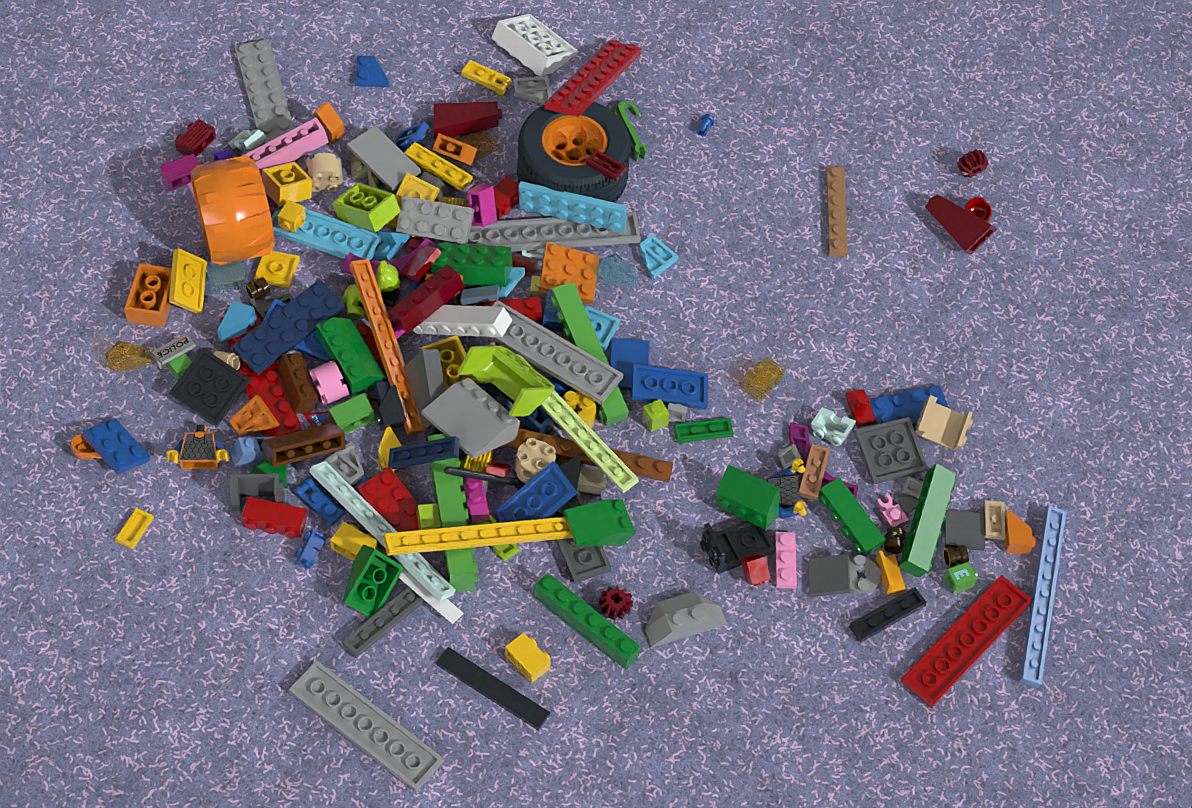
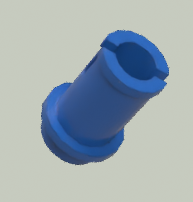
[696,114,714,137]

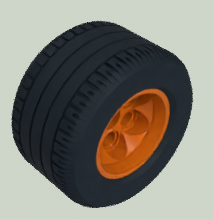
[517,102,631,203]

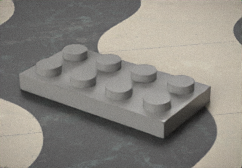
[396,196,475,244]

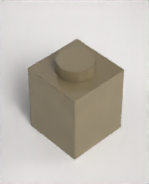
[578,467,607,496]

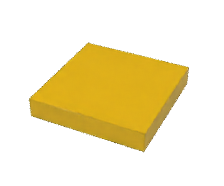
[254,251,300,289]

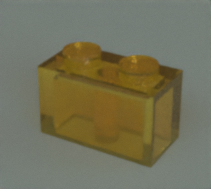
[743,357,785,403]

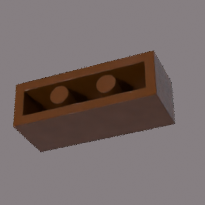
[277,353,319,414]

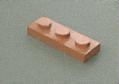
[799,444,831,501]

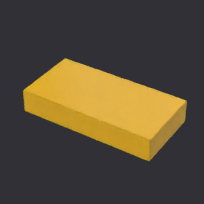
[115,508,154,549]

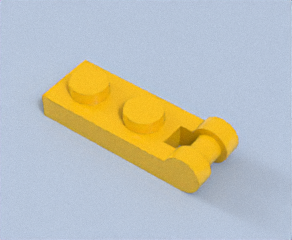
[461,60,512,96]

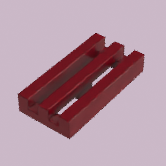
[586,149,627,182]

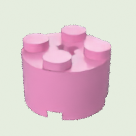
[309,360,349,406]

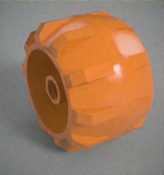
[190,155,275,265]

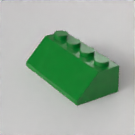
[316,317,386,395]

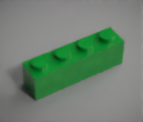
[818,477,885,557]

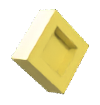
[530,276,547,296]

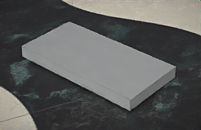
[347,126,421,192]

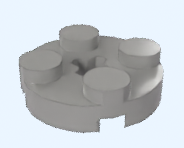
[850,555,882,594]

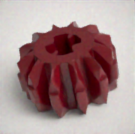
[957,149,989,178]
[599,585,633,621]

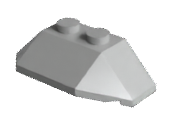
[645,591,727,648]

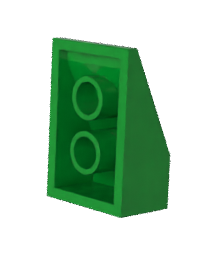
[563,499,636,546]
[342,544,404,618]

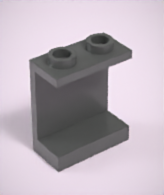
[229,474,285,511]

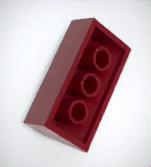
[387,264,465,334]

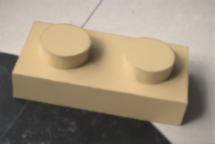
[984,500,1006,540]

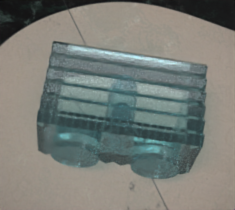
[206,261,249,295]

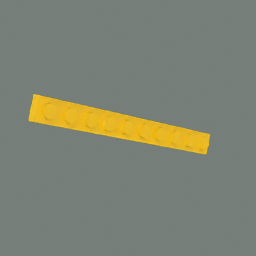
[383,517,573,556]

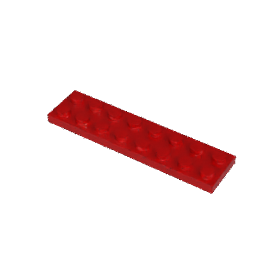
[220,309,302,437]
[900,575,1033,708]

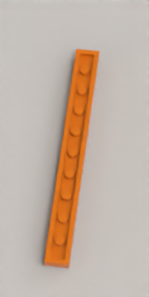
[349,259,426,435]

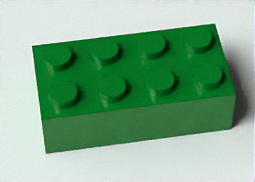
[431,242,513,287]

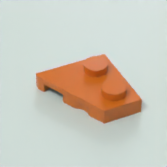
[229,395,280,436]

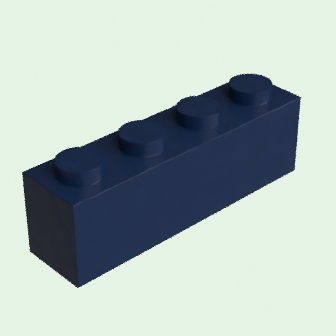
[486,383,554,435]

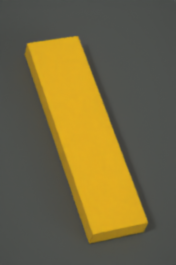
[404,142,473,191]

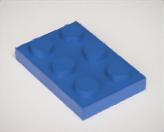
[82,418,151,475]

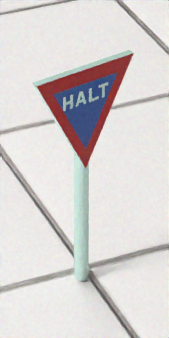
[303,393,367,428]

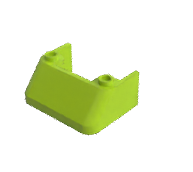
[457,346,555,417]

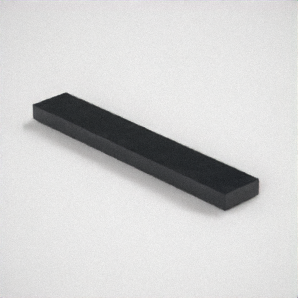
[436,647,550,731]

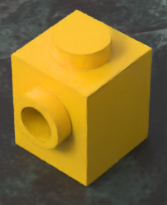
[277,200,306,233]

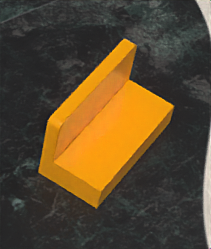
[875,550,906,596]

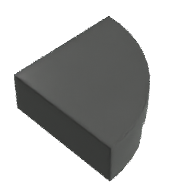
[892,496,918,515]

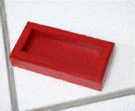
[486,461,512,477]

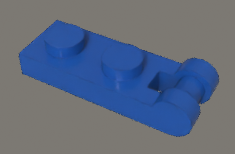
[293,477,345,527]

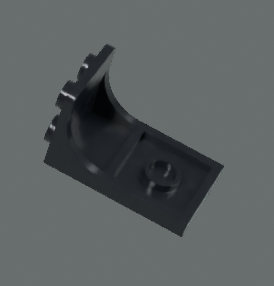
[700,521,776,574]

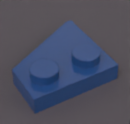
[355,56,389,87]

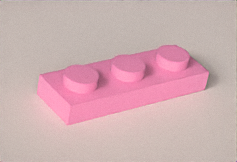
[775,532,797,589]

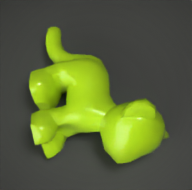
[340,260,400,319]

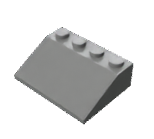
[421,377,520,459]

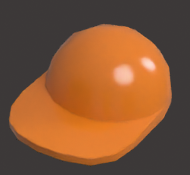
[70,433,103,460]

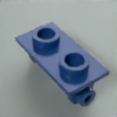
[294,525,326,569]

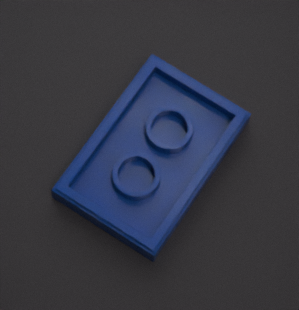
[610,338,649,390]

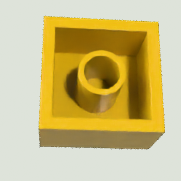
[262,161,313,206]

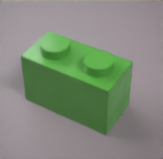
[329,393,375,434]

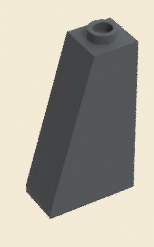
[403,349,445,431]

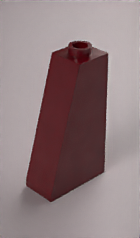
[433,101,502,141]
[925,194,997,254]

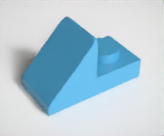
[373,231,410,261]

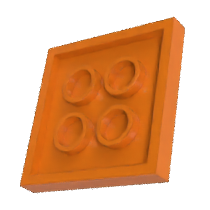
[538,242,599,304]

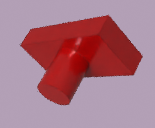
[845,389,876,427]

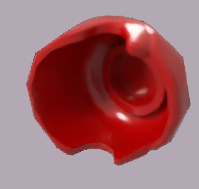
[965,197,992,222]

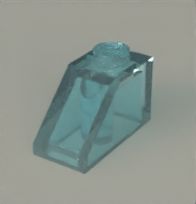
[596,253,640,288]

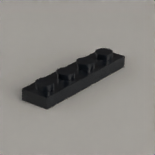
[849,587,927,643]

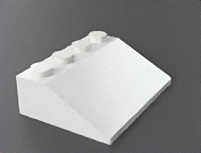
[491,14,579,76]

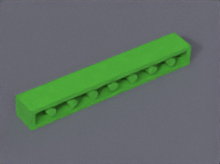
[550,282,629,426]

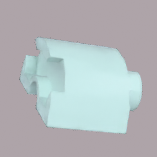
[228,129,266,155]
[811,407,856,446]

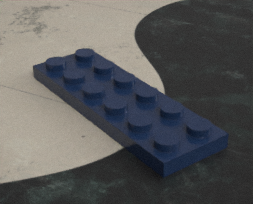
[232,279,345,376]

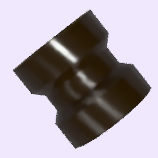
[245,277,271,300]
[884,527,906,554]
[943,545,969,568]

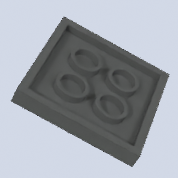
[854,417,928,485]

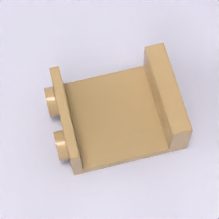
[914,395,973,451]

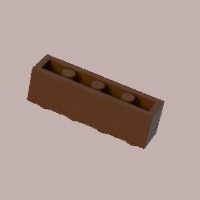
[262,422,345,467]

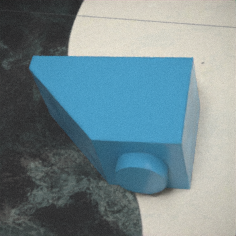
[217,301,257,342]

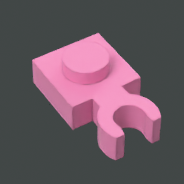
[876,495,909,527]

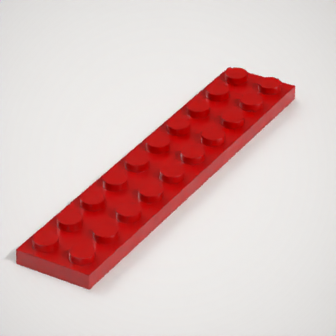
[544,40,641,117]

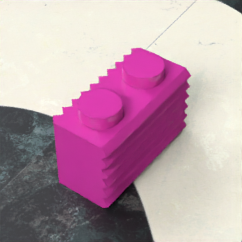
[160,154,200,191]
[467,184,497,227]
[463,478,490,523]

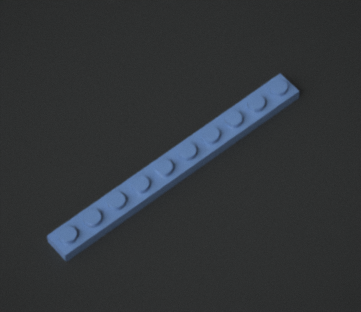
[1019,505,1067,688]

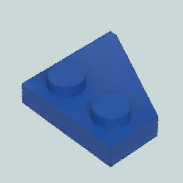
[394,122,429,152]

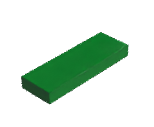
[673,418,734,443]

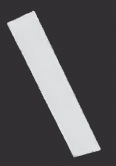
[399,567,464,624]

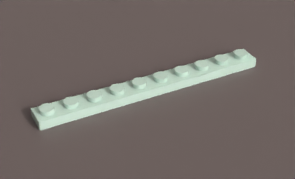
[309,461,456,602]

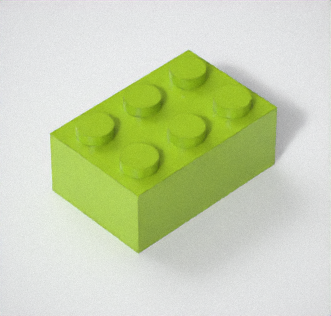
[332,182,401,233]

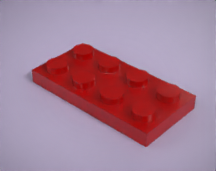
[357,467,419,532]

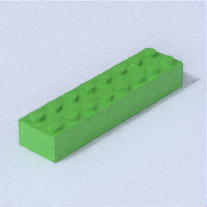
[428,434,478,593]

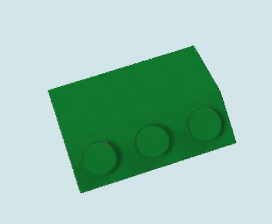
[716,465,780,530]

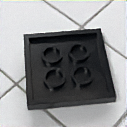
[168,348,251,427]

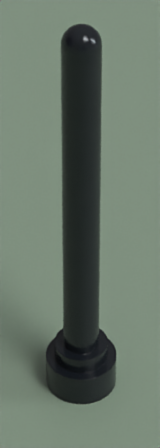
[444,466,526,490]

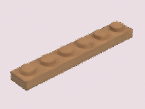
[826,166,848,257]

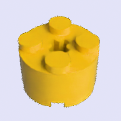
[560,391,596,434]

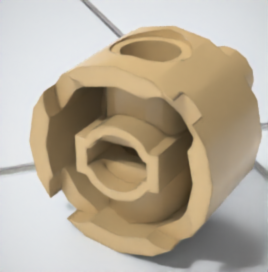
[305,153,343,192]
[514,438,556,484]

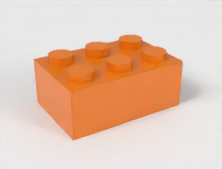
[124,263,172,328]

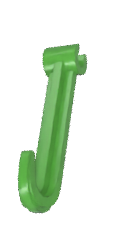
[614,101,647,162]

